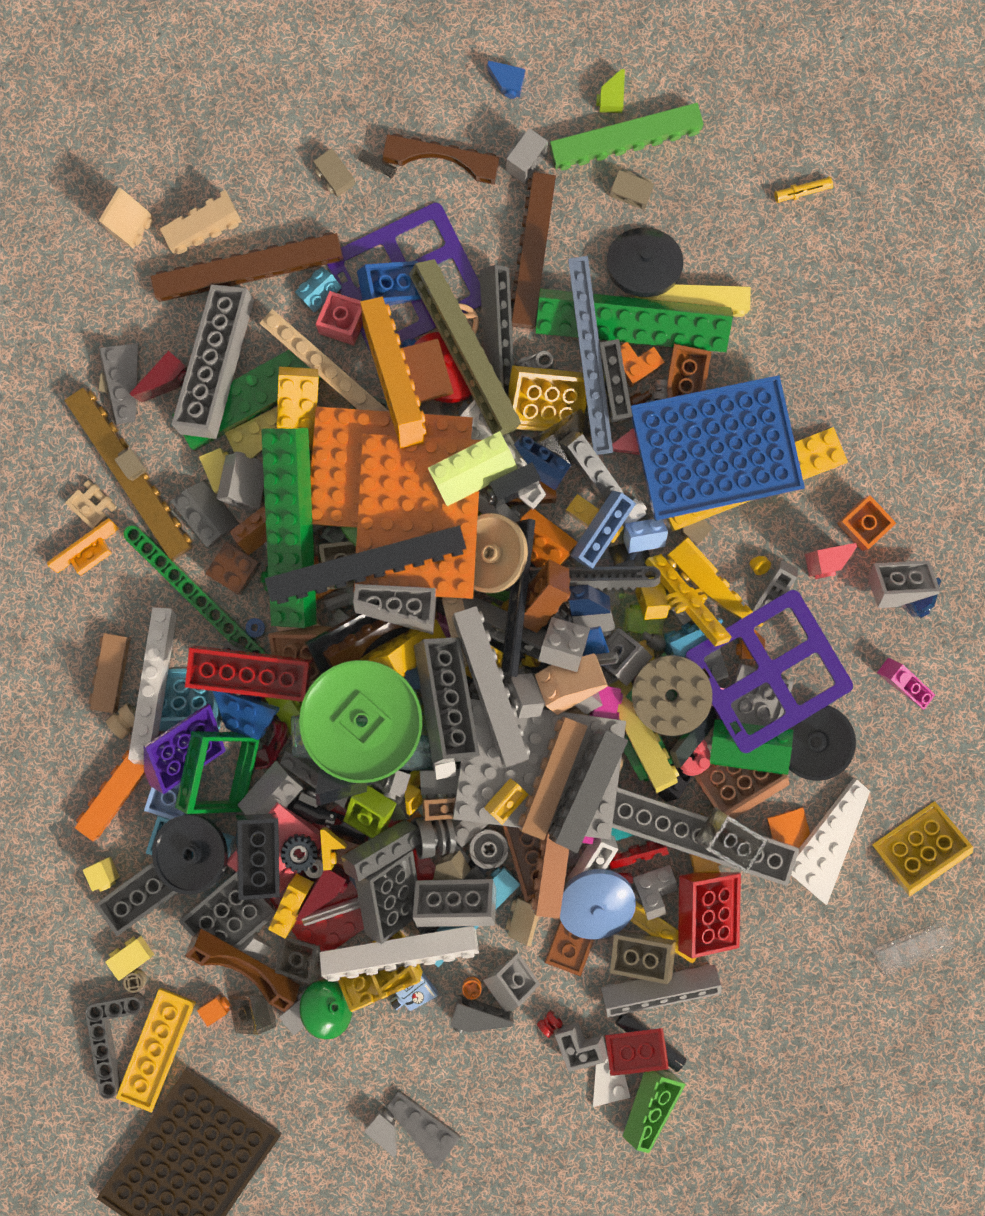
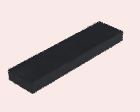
[670,705,718,768]

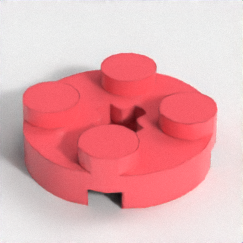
[677,740,710,776]

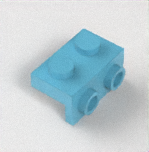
[295,267,341,312]

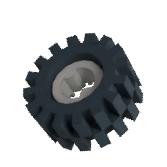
[281,834,317,873]

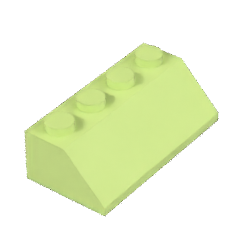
[428,431,518,506]

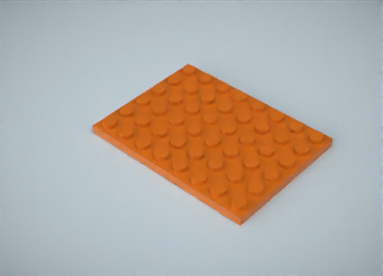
[310,407,473,528]
[354,434,481,599]

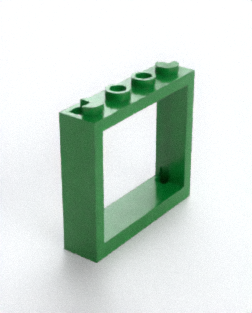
[175,731,260,814]

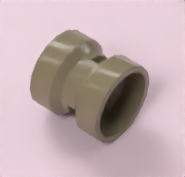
[123,969,147,993]

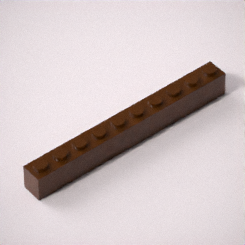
[150,232,344,302]

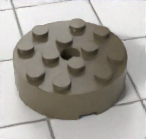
[632,655,713,736]

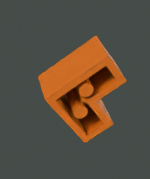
[620,342,665,388]

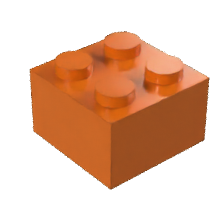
[836,495,896,551]

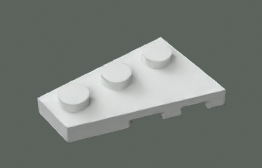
[593,1042,630,1107]

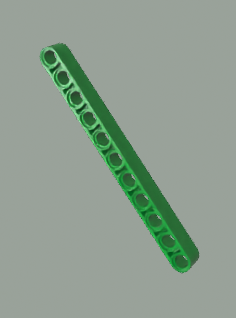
[123,525,269,654]

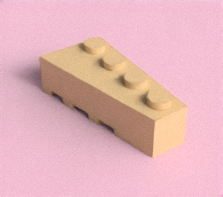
[160,190,242,254]

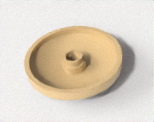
[474,513,528,593]

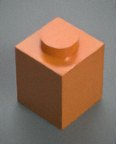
[197,994,230,1027]

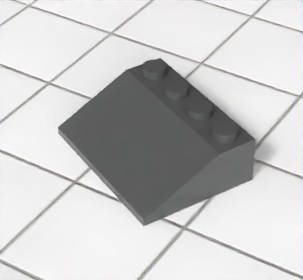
[355,850,418,944]
[179,870,276,949]

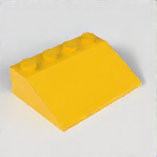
[509,365,587,433]
[360,619,446,677]
[872,801,973,897]

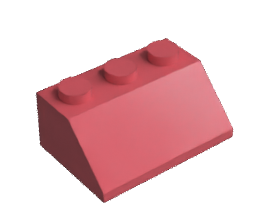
[805,543,857,579]

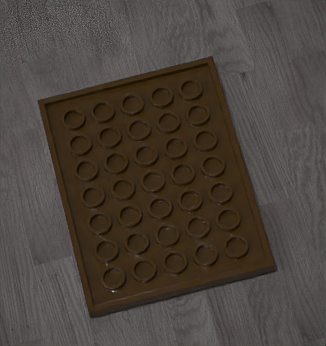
[96,1067,282,1216]

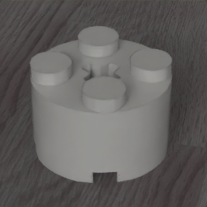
[470,827,508,869]

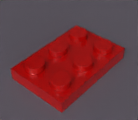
[605,1028,669,1076]

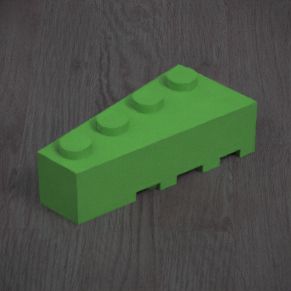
[622,1070,686,1153]

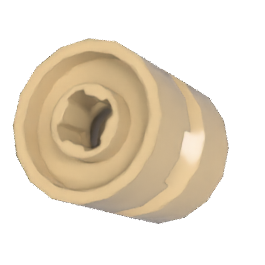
[106,703,136,739]

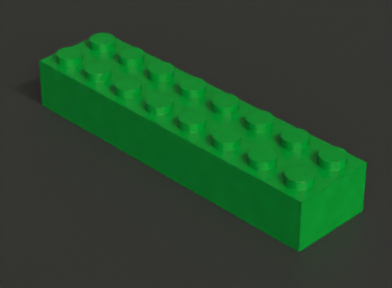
[172,350,323,451]

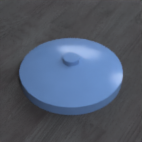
[560,869,636,939]

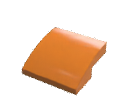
[767,807,810,848]

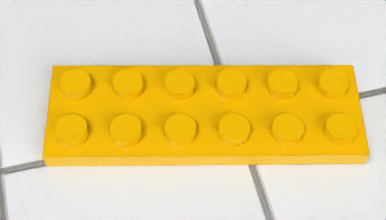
[116,987,196,1113]

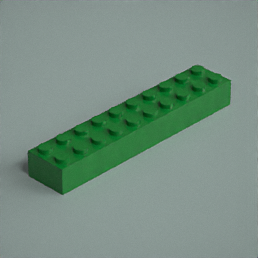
[536,288,733,352]
[261,427,317,628]

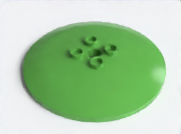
[299,660,422,783]

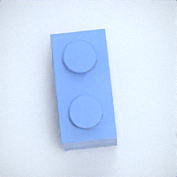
[623,519,668,553]

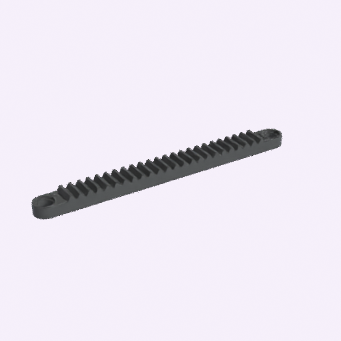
[475,566,661,592]

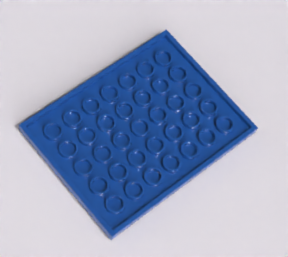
[631,375,805,521]

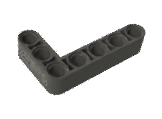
[85,993,145,1099]

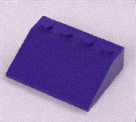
[143,704,226,794]

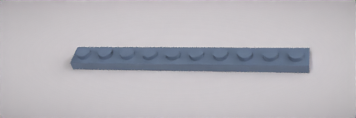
[568,256,613,455]

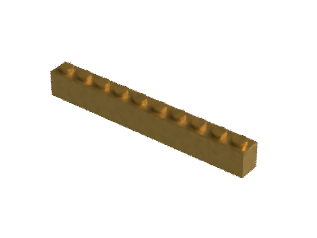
[64,387,193,560]

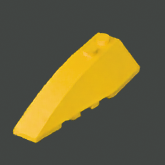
[666,538,763,627]

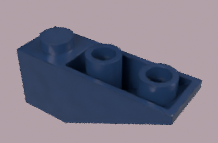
[514,433,571,490]

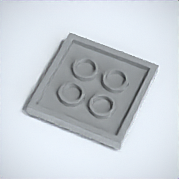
[731,663,794,726]

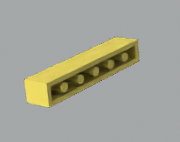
[634,285,751,317]
[608,680,679,793]

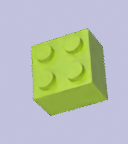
[344,786,396,839]

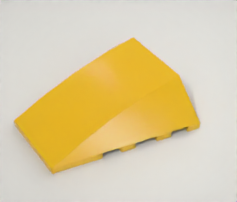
[338,930,423,1012]

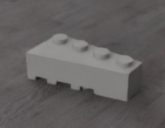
[353,584,436,635]

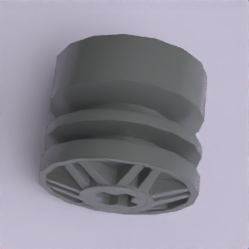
[412,817,455,859]

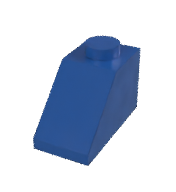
[487,61,525,99]

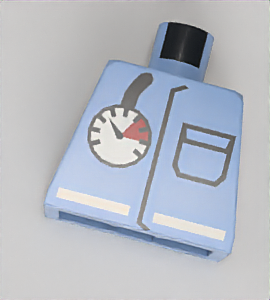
[390,972,438,1011]

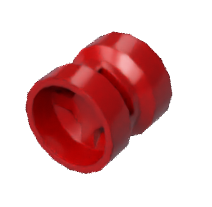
[536,1010,564,1038]

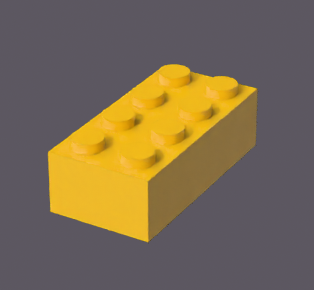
[277,367,319,450]

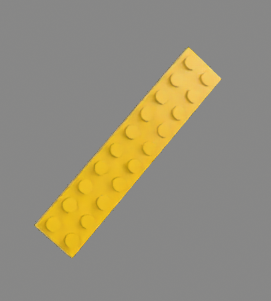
[667,427,848,531]

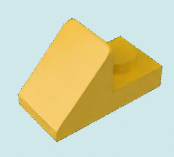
[320,827,348,870]

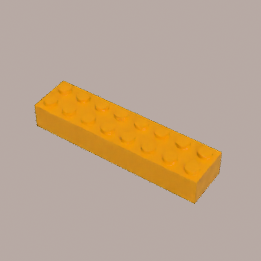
[360,297,426,448]

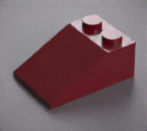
[129,350,187,403]
[295,864,350,921]

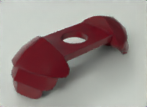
[254,720,289,770]

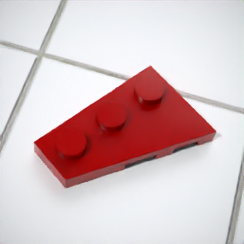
[609,840,669,870]

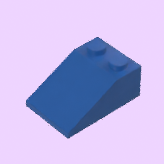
[357,261,422,306]

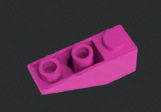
[877,657,935,710]

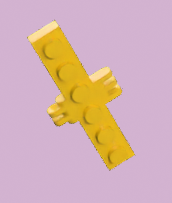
[645,554,731,646]

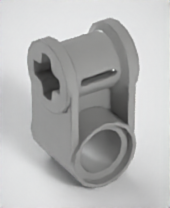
[515,351,553,369]

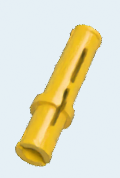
[774,176,833,203]

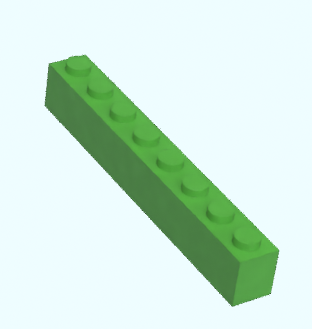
[549,102,704,170]

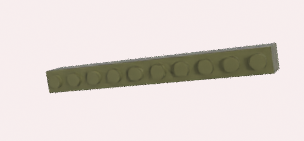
[409,259,521,436]

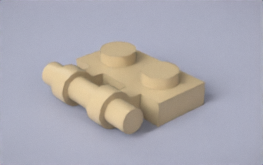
[65,480,117,529]

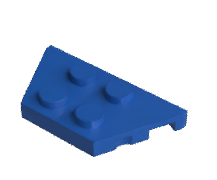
[213,691,280,740]

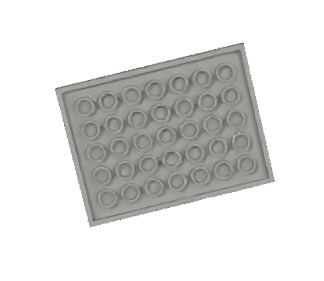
[453,699,626,840]

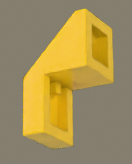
[405,768,422,815]

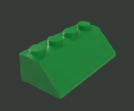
[710,719,794,775]

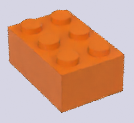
[520,509,578,567]

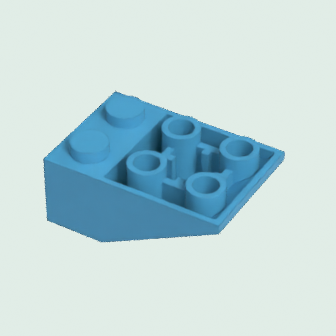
[663,617,723,657]

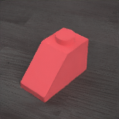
[612,428,640,455]

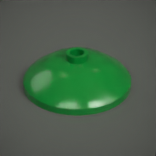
[299,979,352,1040]

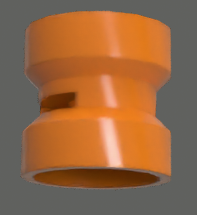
[462,976,482,1000]

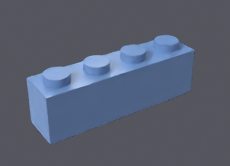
[570,491,636,568]

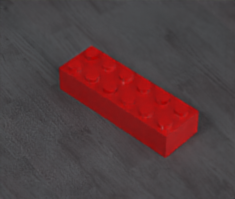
[185,645,312,702]

